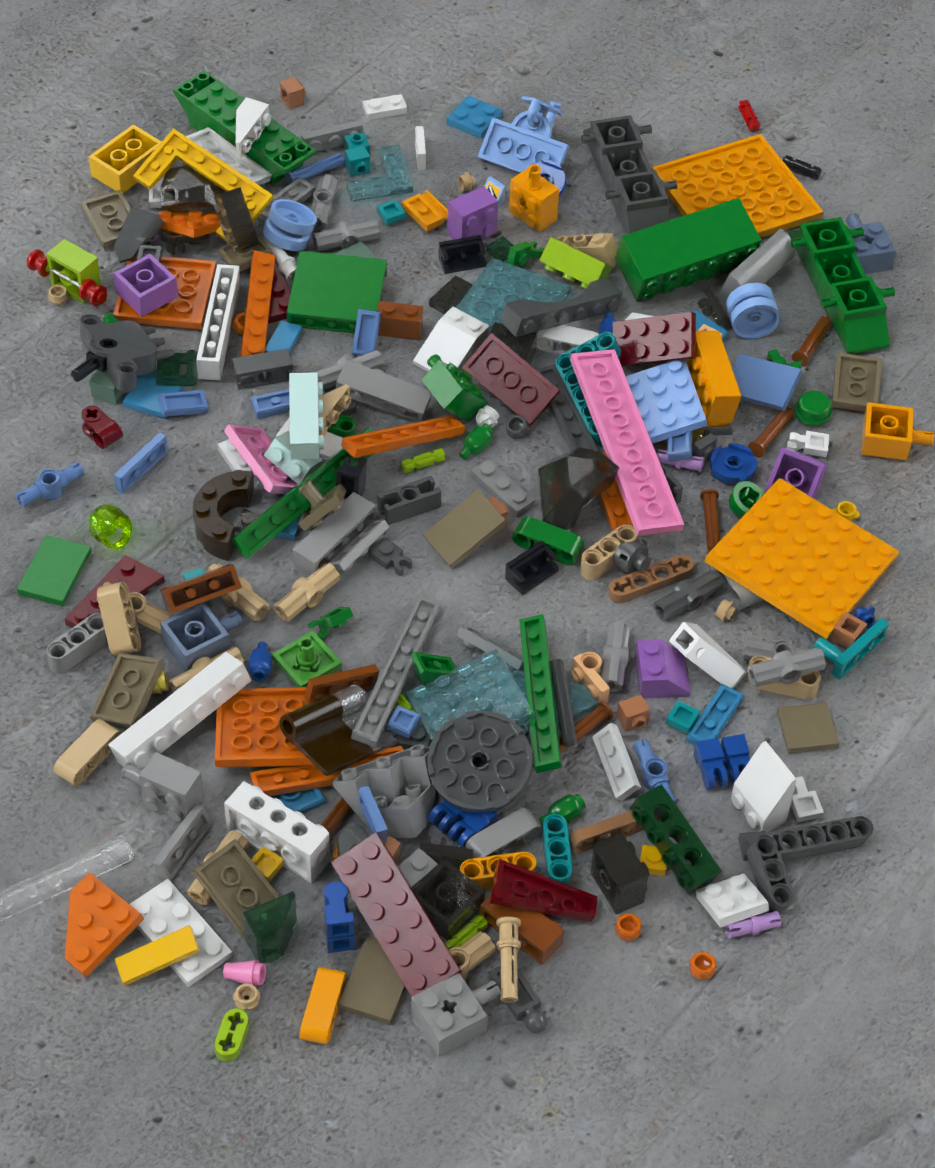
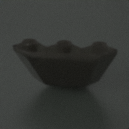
[160,163,241,213]
[538,447,619,531]

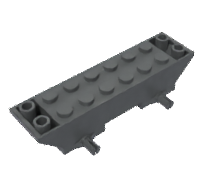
[581,115,677,235]

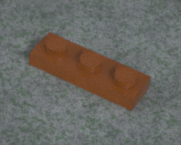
[304,664,380,704]

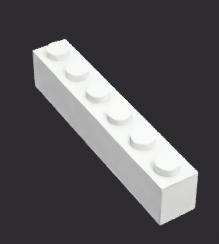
[196,264,241,381]
[108,652,251,769]

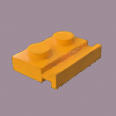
[402,190,448,232]

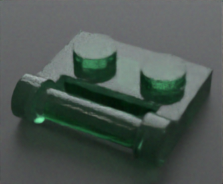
[156,350,198,387]

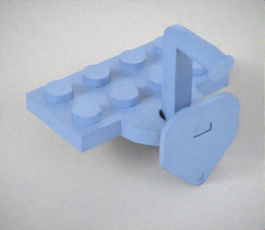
[477,96,570,182]

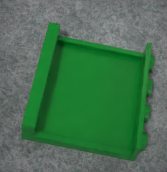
[287,251,387,334]

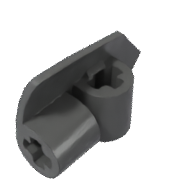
[114,208,164,263]

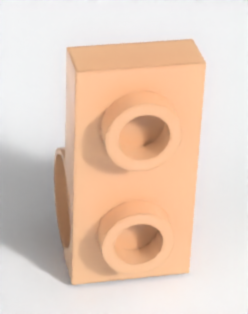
[571,652,610,704]

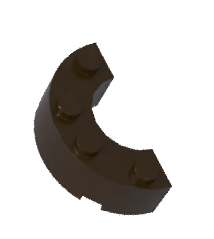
[193,470,255,561]

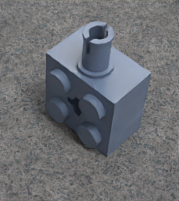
[846,213,896,274]
[160,602,243,672]

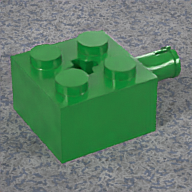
[421,354,488,422]

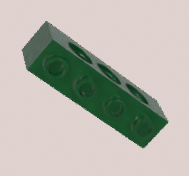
[629,784,722,895]

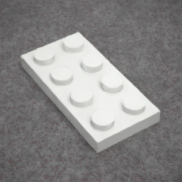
[186,127,272,186]
[129,879,233,987]

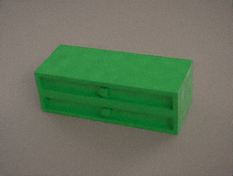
[615,198,762,302]

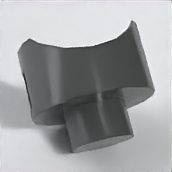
[613,541,651,574]

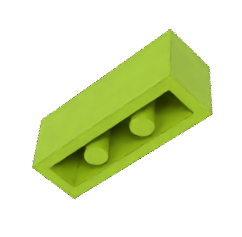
[539,237,612,289]

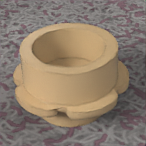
[458,172,475,193]
[47,285,69,305]
[715,599,736,622]
[233,983,261,1010]

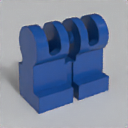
[693,734,750,790]
[428,800,497,850]
[324,881,355,953]

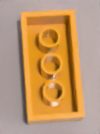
[685,331,742,427]

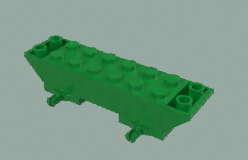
[173,70,317,185]
[789,217,895,354]

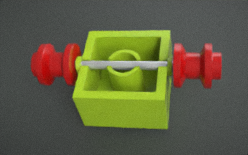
[27,239,107,306]

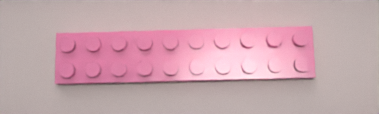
[570,349,684,536]

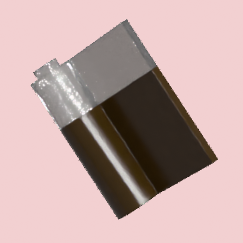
[279,685,397,776]

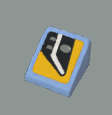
[484,176,506,207]

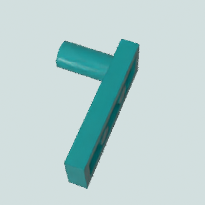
[813,618,889,680]

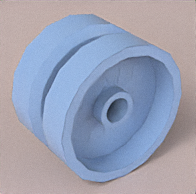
[263,199,317,251]
[726,283,781,339]

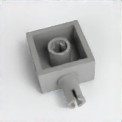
[121,752,204,822]
[411,973,501,1057]

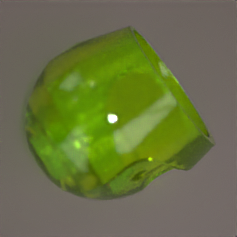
[88,504,132,550]

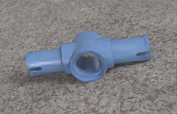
[15,462,85,507]
[633,739,677,804]

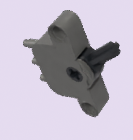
[71,314,174,392]

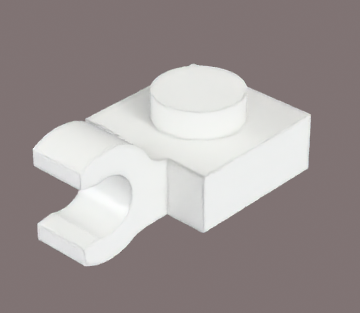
[787,431,829,457]
[791,776,824,823]

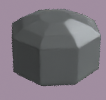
[506,415,528,439]

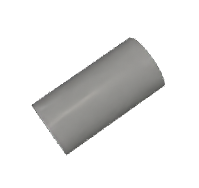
[716,228,795,305]

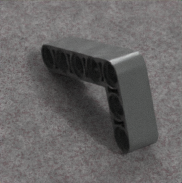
[747,816,874,915]

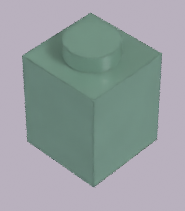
[89,371,125,405]

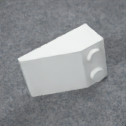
[413,307,489,372]
[731,741,797,833]

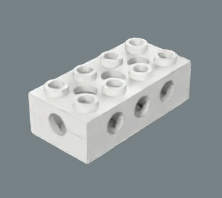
[224,781,330,884]

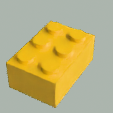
[89,124,162,194]

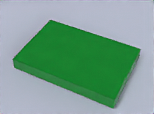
[17,535,91,606]

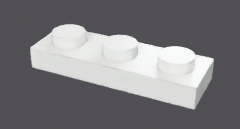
[592,723,641,801]

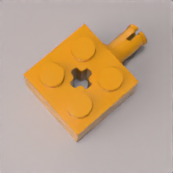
[509,164,559,232]
[861,402,934,460]

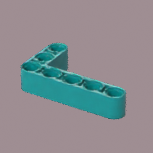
[555,332,622,447]

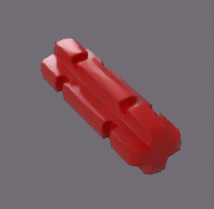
[738,100,761,132]

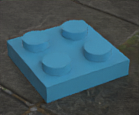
[446,95,503,139]

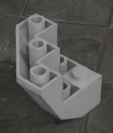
[333,744,435,838]

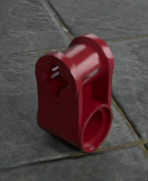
[81,406,123,449]

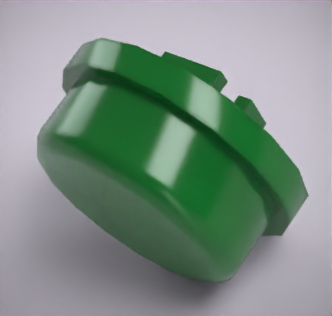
[794,390,832,426]
[729,481,765,518]

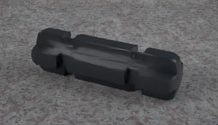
[782,155,822,180]

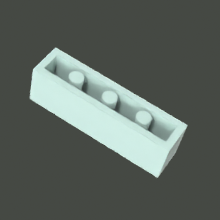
[289,373,324,460]

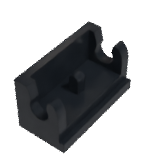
[438,235,487,274]
[336,456,367,498]
[505,540,559,595]

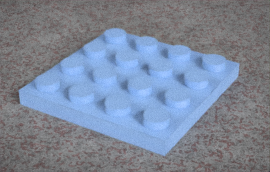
[625,360,708,444]

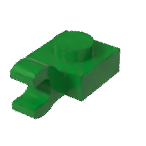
[506,241,544,269]
[308,606,353,639]

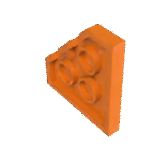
[157,210,232,238]
[65,872,144,978]

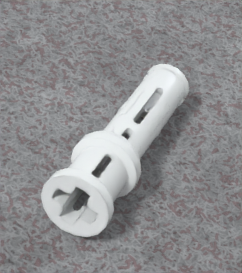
[263,236,297,285]

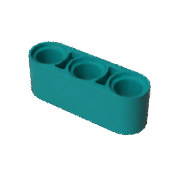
[542,814,572,886]

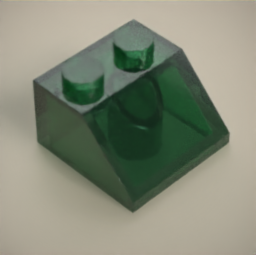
[243,891,297,963]

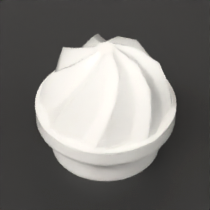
[476,405,500,428]

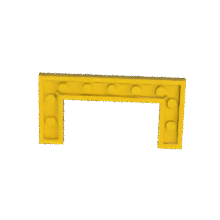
[133,128,274,247]

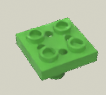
[272,630,342,687]

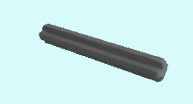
[550,659,577,747]

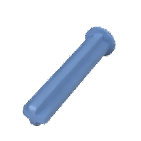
[284,153,345,185]

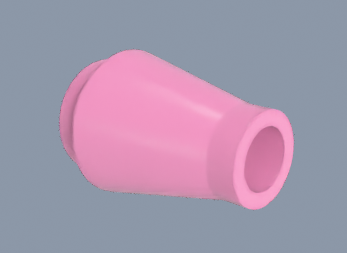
[223,960,266,987]

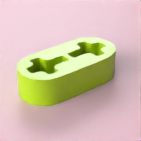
[214,1008,249,1062]

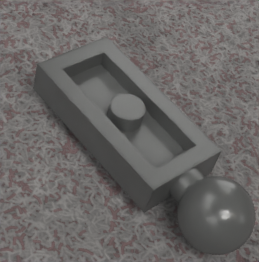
[489,966,547,1033]

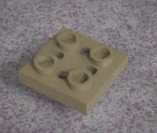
[298,480,347,531]

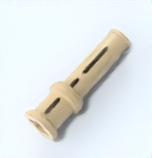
[496,917,521,1003]

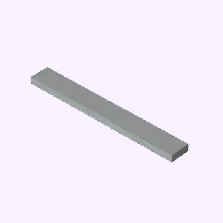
[351,596,441,747]

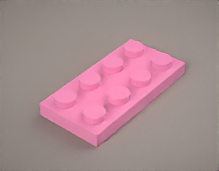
[224,424,298,494]

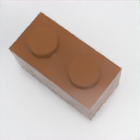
[377,301,423,341]

